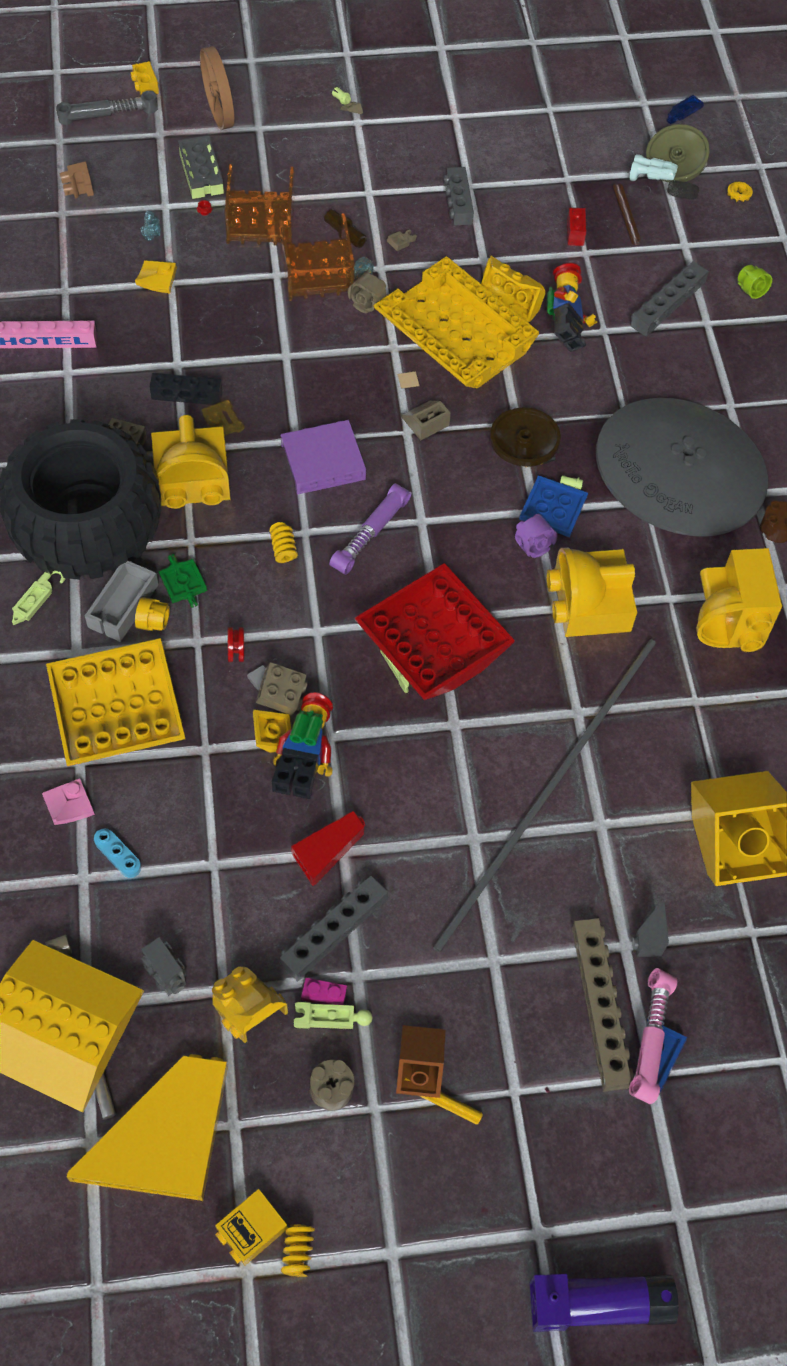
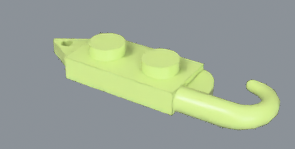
[12,571,65,625]

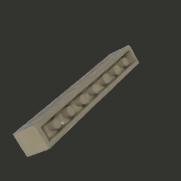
[572,918,634,1092]

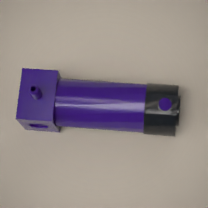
[529,1274,679,1332]

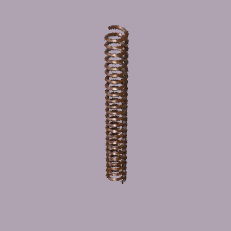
[613,184,641,245]

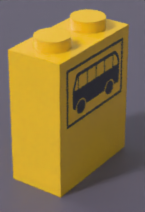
[215,1189,288,1266]

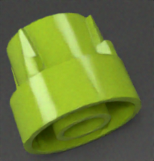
[738,265,772,299]

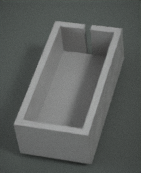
[85,560,158,642]

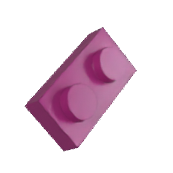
[301,978,347,1005]

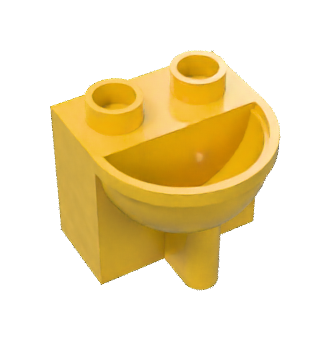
[151,415,231,509]
[546,547,637,637]
[696,548,782,652]

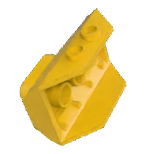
[481,256,545,323]
[212,967,288,1043]

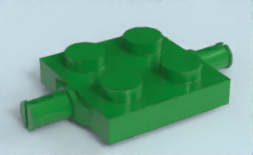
[158,554,207,608]

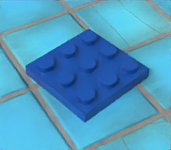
[519,476,588,537]

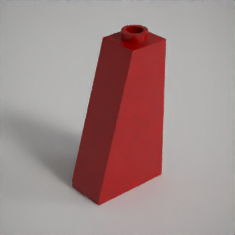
[291,811,365,886]

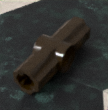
[324,209,367,248]

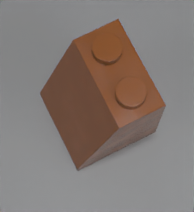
[396,1025,446,1098]

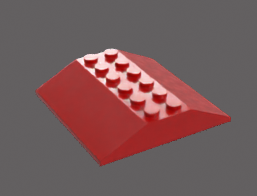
[355,563,515,700]

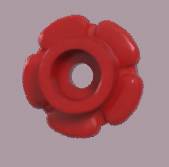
[197,200,213,216]

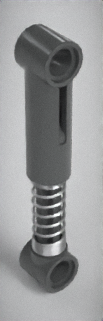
[56,91,158,125]

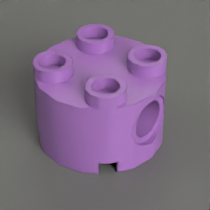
[515,514,557,558]

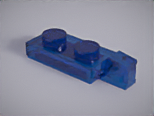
[666,95,704,124]

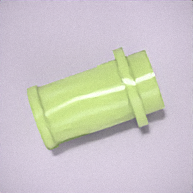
[332,87,351,105]
[560,475,583,490]

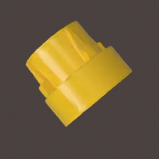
[135,597,170,631]

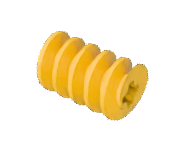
[269,522,298,563]
[281,1224,315,1277]

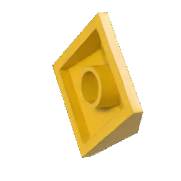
[253,710,291,753]

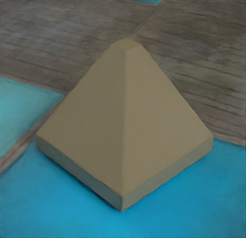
[341,102,363,114]

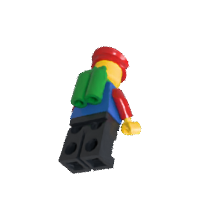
[547,263,597,352]
[271,692,333,799]

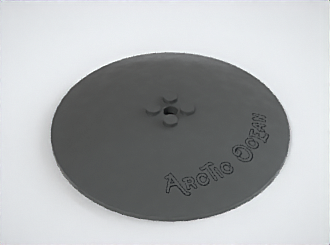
[596,398,768,536]

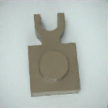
[387,229,417,251]

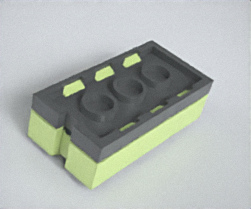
[178,135,224,199]

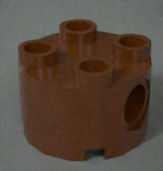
[760,501,787,543]

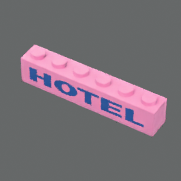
[0,321,97,348]

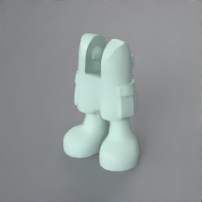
[630,154,678,181]

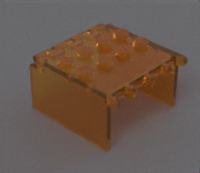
[225,164,295,246]
[279,213,354,301]

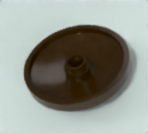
[490,407,561,467]

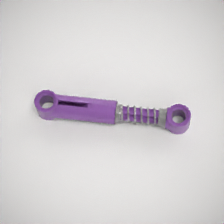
[329,483,412,575]

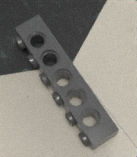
[631,261,709,337]
[280,876,388,982]

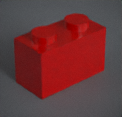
[567,208,586,246]

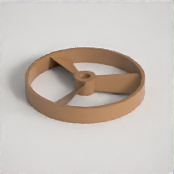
[200,46,234,130]

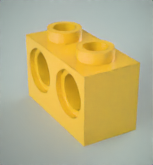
[130,61,159,96]

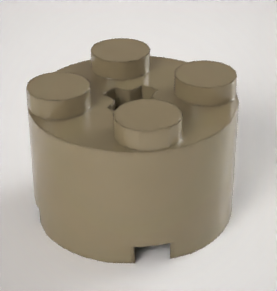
[348,272,386,313]
[310,1060,354,1111]

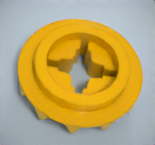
[727,182,753,202]

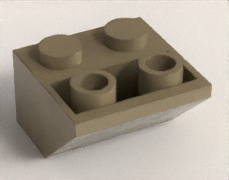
[401,401,450,441]

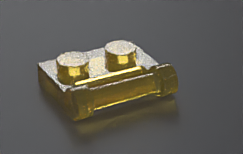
[201,400,245,436]

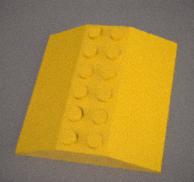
[46,638,185,767]
[0,940,144,1112]

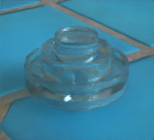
[352,257,374,280]

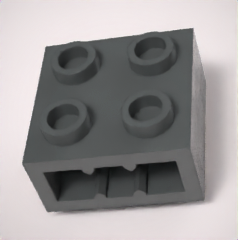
[141,937,187,996]

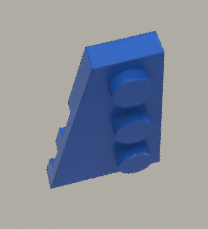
[647,1018,687,1095]

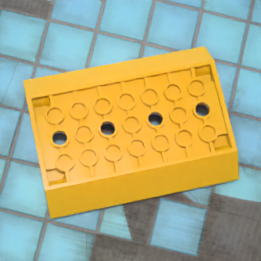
[373,256,539,389]

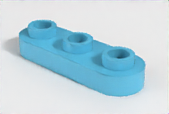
[94,829,141,878]

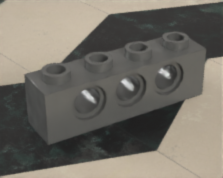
[444,167,474,226]

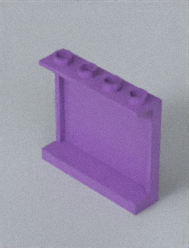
[281,420,366,495]

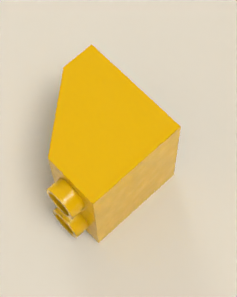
[691,771,787,886]

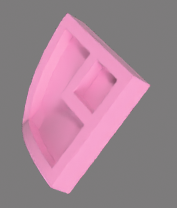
[42,778,95,825]

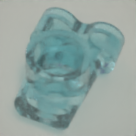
[141,211,161,241]

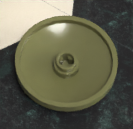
[646,124,710,183]

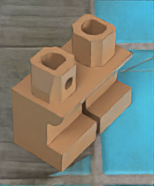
[60,161,94,199]

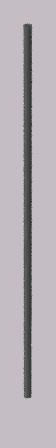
[433,639,656,953]

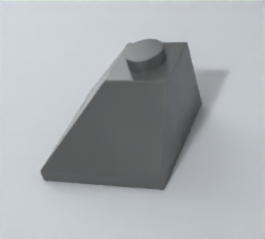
[632,902,669,957]

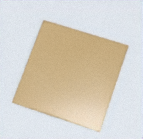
[397,371,419,389]

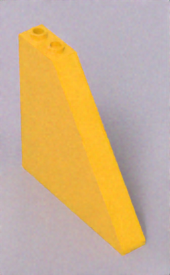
[67,1054,228,1201]

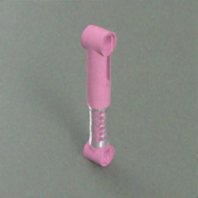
[629,968,677,1104]

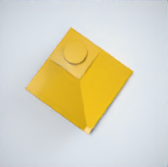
[135,260,177,294]

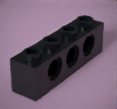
[149,373,223,406]

